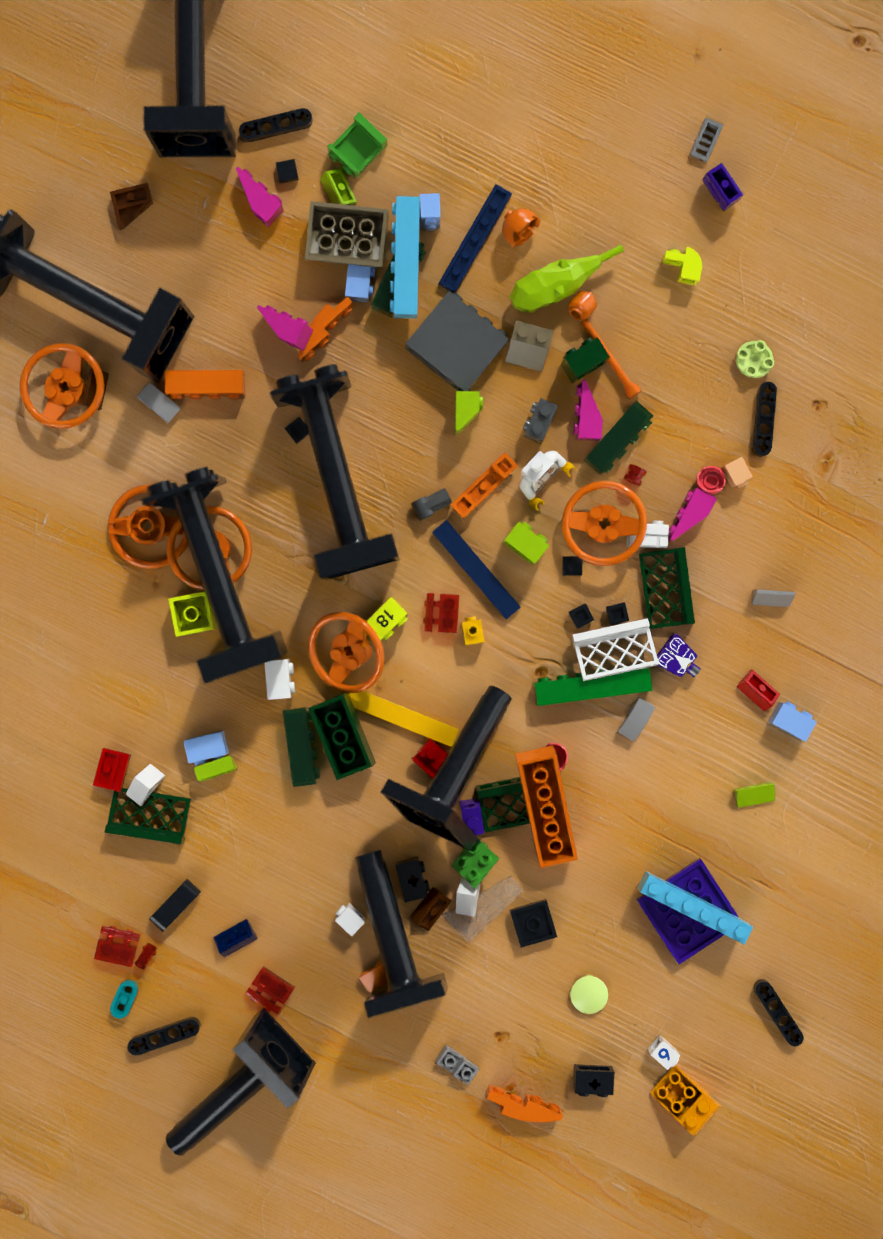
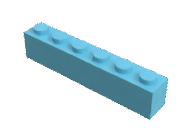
[390,196,420,319]
[637,871,753,945]

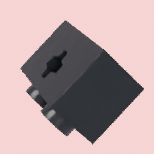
[396,856,430,903]
[573,1064,615,1097]

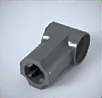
[411,488,452,521]

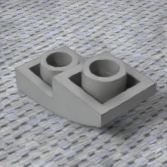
[136,383,181,423]
[618,697,655,741]
[435,1045,479,1085]

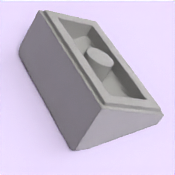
[751,590,795,607]

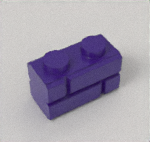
[702,163,743,211]

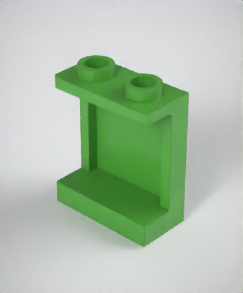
[327,112,387,178]

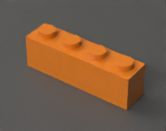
[165,370,245,400]

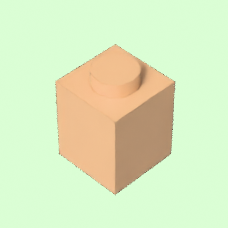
[721,457,753,488]

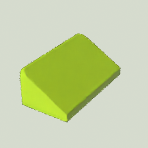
[320,168,357,205]
[194,756,238,782]
[734,782,775,808]

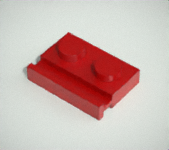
[411,738,447,778]
[93,748,131,792]

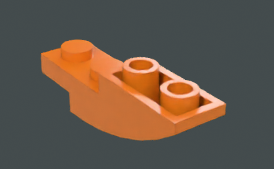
[298,296,353,363]
[486,1085,563,1122]

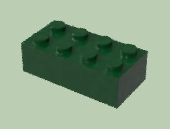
[308,693,376,780]

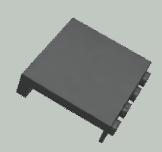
[405,291,509,391]

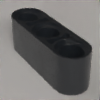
[149,879,201,932]

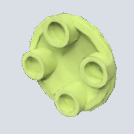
[736,340,774,378]
[570,974,608,1014]

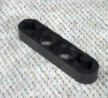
[239,108,313,142]
[753,382,777,457]
[754,979,804,1046]
[127,1017,201,1056]

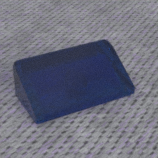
[213,919,258,957]

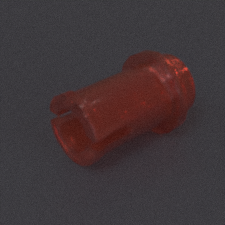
[135,943,157,969]

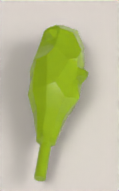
[510,245,624,313]

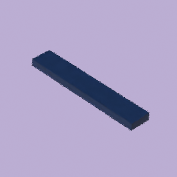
[438,184,512,293]
[432,520,521,620]

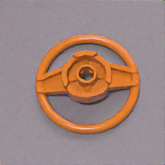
[20,343,104,429]
[562,481,647,566]
[108,485,188,569]
[167,506,252,591]
[308,612,384,693]

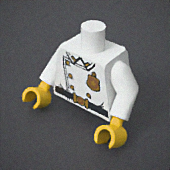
[519,450,577,510]

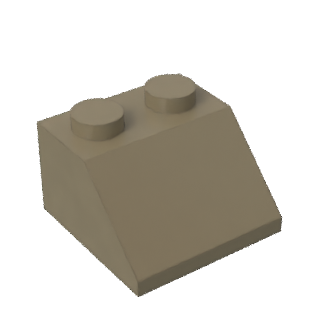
[505,321,553,372]

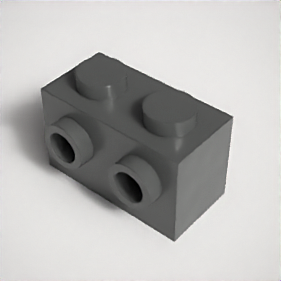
[522,398,558,444]

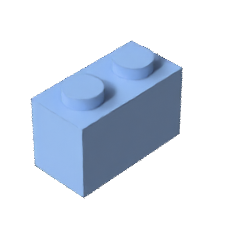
[420,193,440,231]
[345,265,376,303]
[768,701,817,742]
[183,730,229,766]

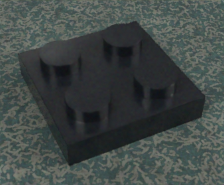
[510,899,557,948]

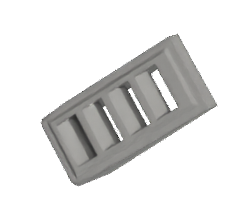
[689,117,723,163]

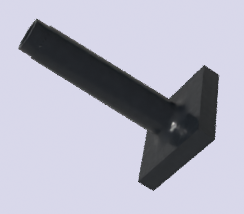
[381,686,512,851]
[355,850,448,1018]
[166,1007,316,1156]

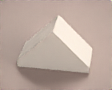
[126,764,166,806]
[456,877,481,917]

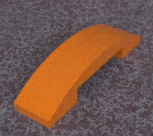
[450,452,518,519]

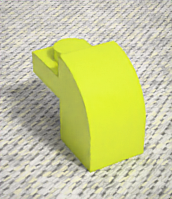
[662,247,702,285]

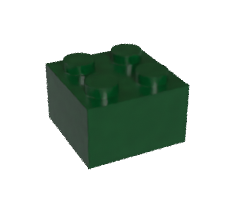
[561,337,610,384]

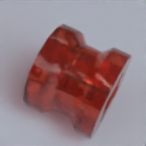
[623,464,647,486]

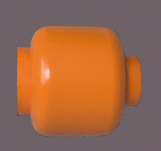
[568,291,597,320]

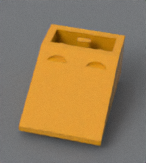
[650,1065,722,1136]

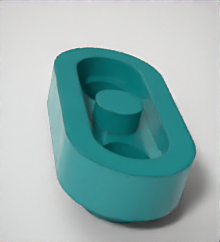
[110,980,139,1019]

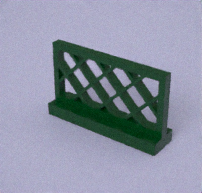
[639,547,695,629]
[476,777,530,833]
[104,788,191,845]

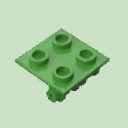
[451,838,500,889]

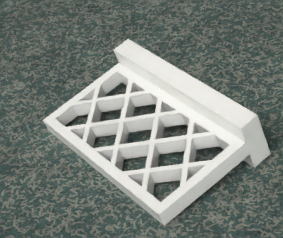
[572,618,659,681]

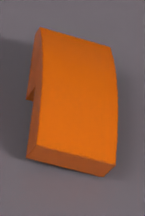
[359,960,387,993]

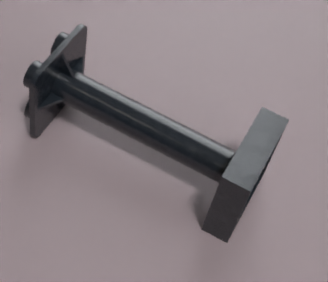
[143,0,236,158]
[0,209,195,384]
[270,364,400,580]
[141,467,288,683]

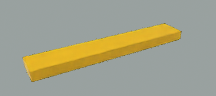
[349,691,459,747]

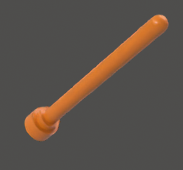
[581,320,642,400]

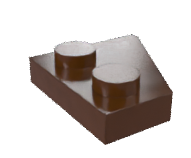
[110,183,153,230]

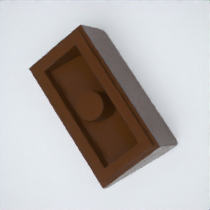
[82,368,109,410]
[411,887,452,931]

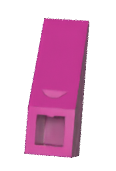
[236,166,283,227]
[257,305,313,351]
[574,379,603,441]
[668,488,717,542]

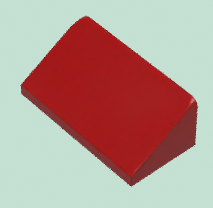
[737,669,780,711]

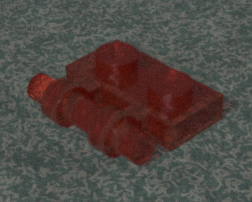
[423,593,459,633]
[94,926,140,967]
[245,966,295,1014]

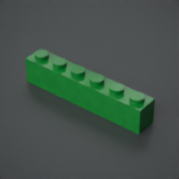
[533,667,652,706]

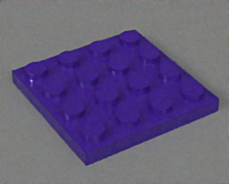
[636,858,739,965]

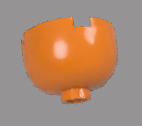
[502,208,541,248]

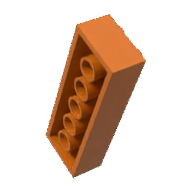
[515,745,578,868]

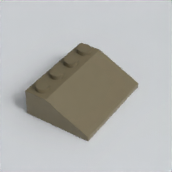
[305,201,389,268]

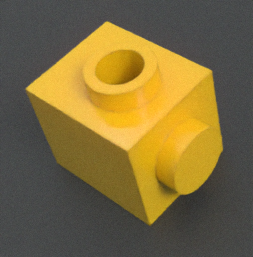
[461,616,485,645]

